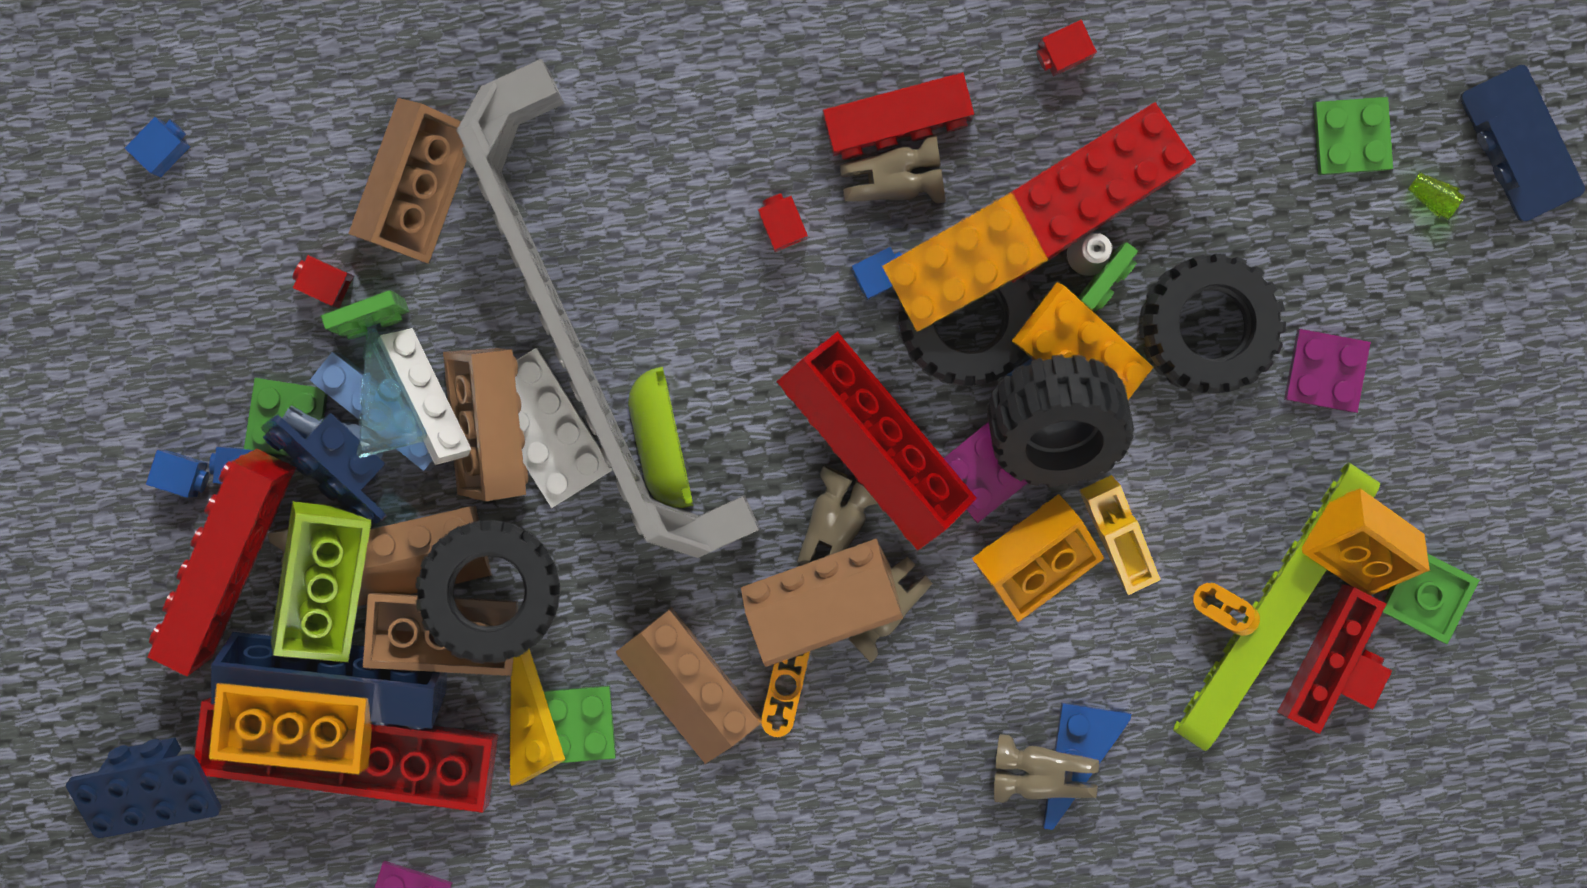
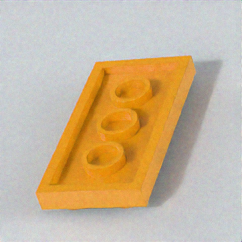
[882,193,1048,331]
[1012,282,1154,400]

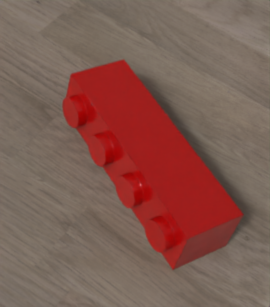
[822,72,975,160]
[1277,584,1386,734]

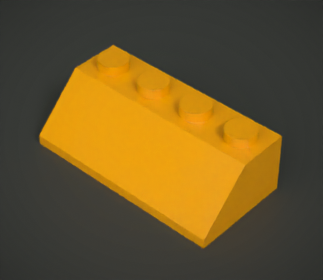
[209,683,372,774]

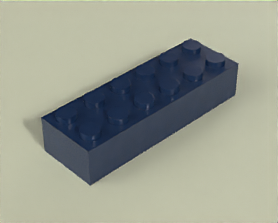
[211,632,447,730]

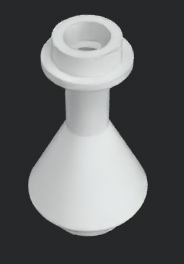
[1067,233,1112,276]

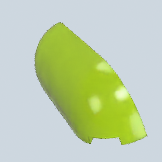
[628,366,694,508]

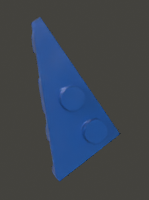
[1043,702,1132,830]

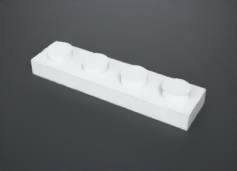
[377,328,472,465]

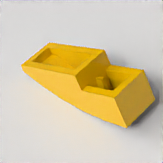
[1079,475,1161,595]

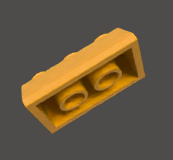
[1302,488,1430,595]
[972,494,1105,622]

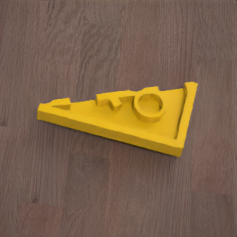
[510,649,565,786]

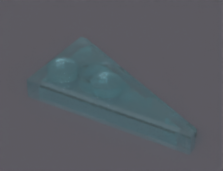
[357,328,427,458]

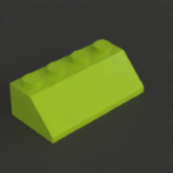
[271,501,371,662]

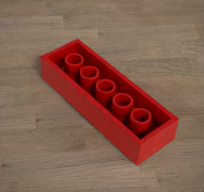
[1005,102,1196,283]
[776,331,977,551]
[148,449,296,676]

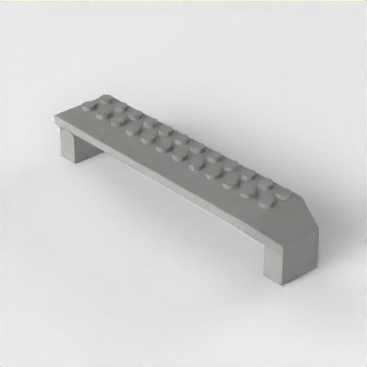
[457,59,760,558]

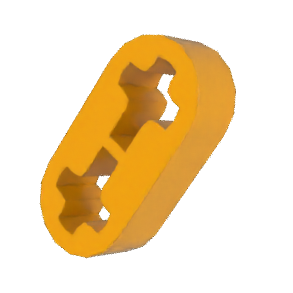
[1193,583,1260,636]

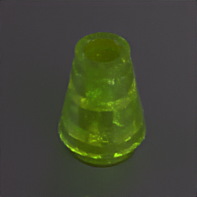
[1408,172,1466,221]

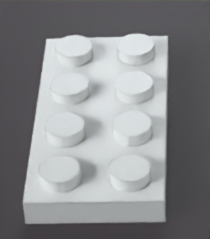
[515,348,613,508]

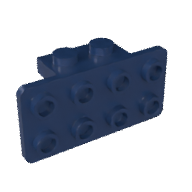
[1460,65,1585,222]
[261,413,386,525]
[66,738,222,838]

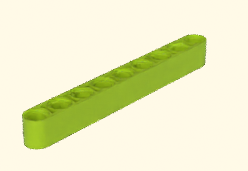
[1173,462,1380,751]

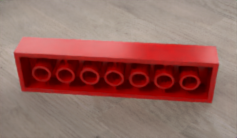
[194,697,498,813]

